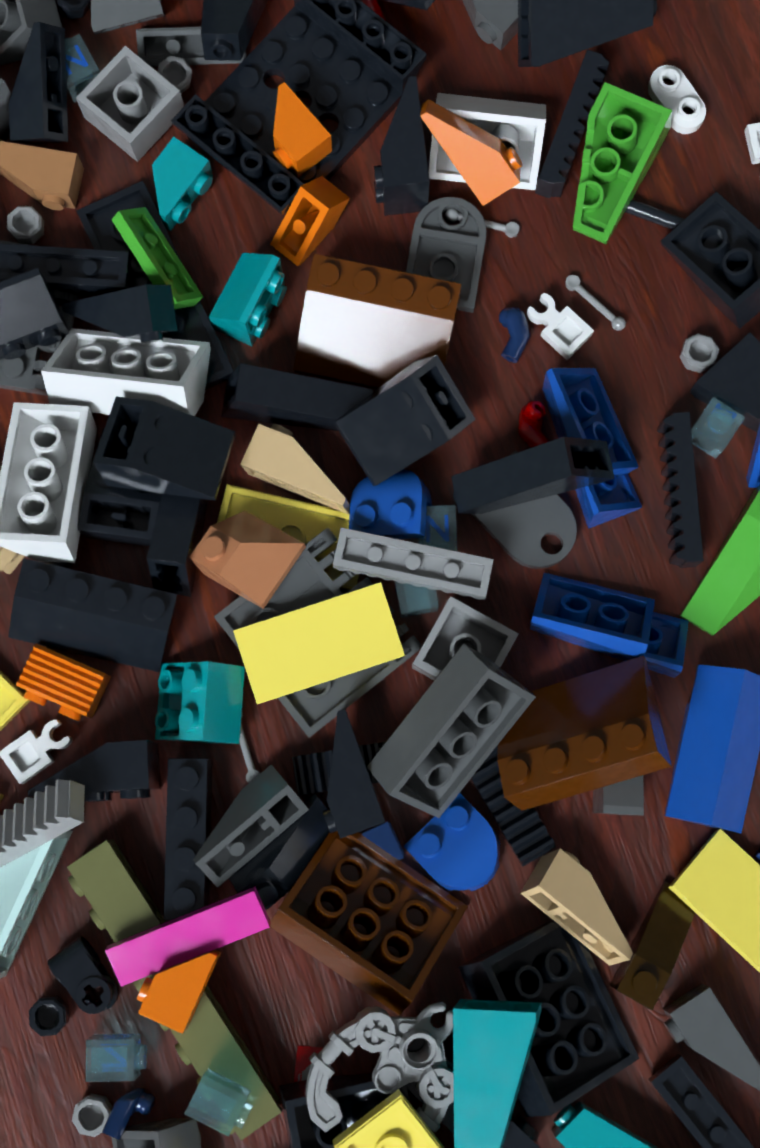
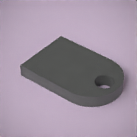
[406,197,486,313]
[471,450,577,569]

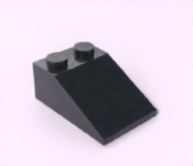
[374,76,430,216]
[660,191,760,329]
[279,1073,409,1148]

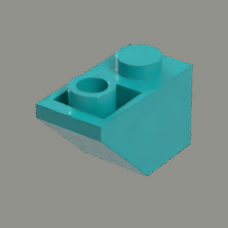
[152,136,213,231]

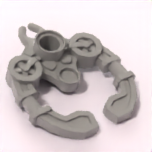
[305,1002,454,1133]

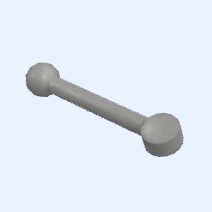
[445,208,520,238]
[565,275,626,331]
[239,713,261,783]

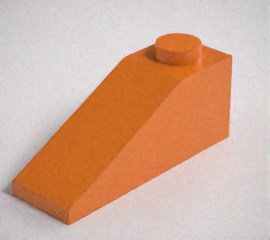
[420,99,523,206]

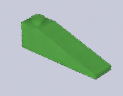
[573,82,672,244]
[680,486,760,636]

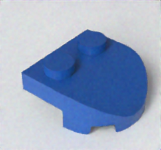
[349,469,432,539]
[403,793,500,891]

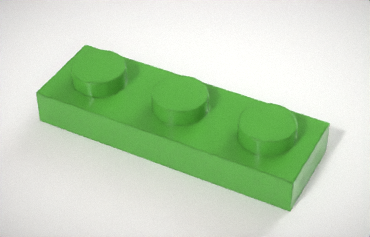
[112,207,203,310]

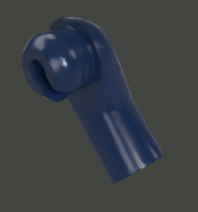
[499,307,531,363]
[102,1088,155,1140]

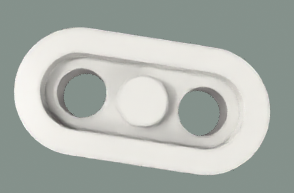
[648,65,706,134]

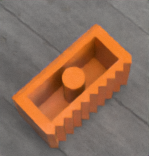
[16,643,111,721]

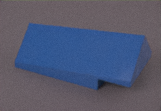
[542,368,642,529]
[530,573,689,678]
[664,664,760,834]

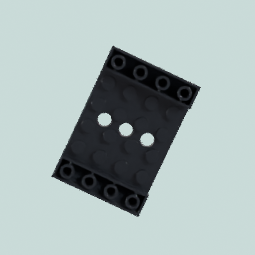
[171,0,427,215]

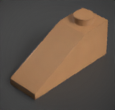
[0,141,84,210]

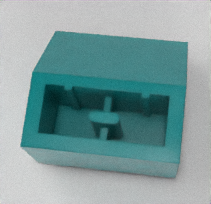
[209,253,287,347]
[155,661,245,744]

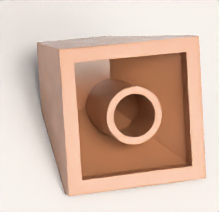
[189,511,306,609]

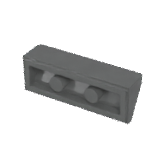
[136,26,246,66]

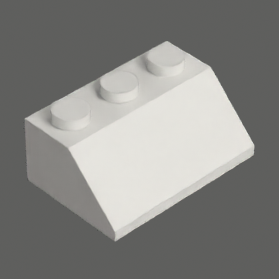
[428,93,546,190]

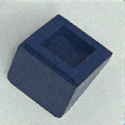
[362,821,405,860]

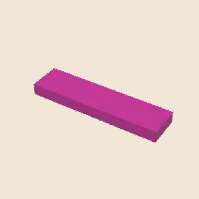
[105,887,271,987]

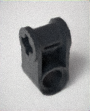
[47,935,118,1014]

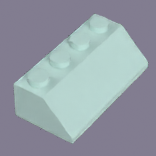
[0,830,73,979]

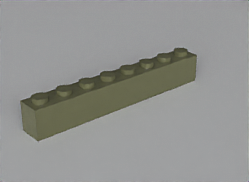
[67,839,283,1141]

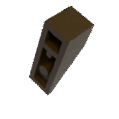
[610,881,695,1010]

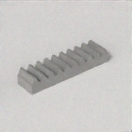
[333,528,494,600]
[0,779,85,867]

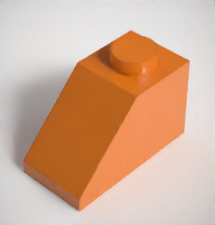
[273,82,332,178]
[270,176,350,266]
[137,950,221,1034]

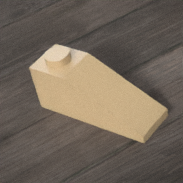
[240,424,350,515]
[520,848,633,966]

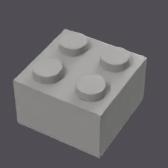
[76,46,184,162]
[412,596,519,681]

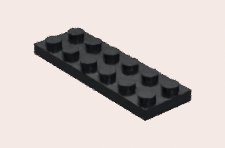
[76,181,234,390]

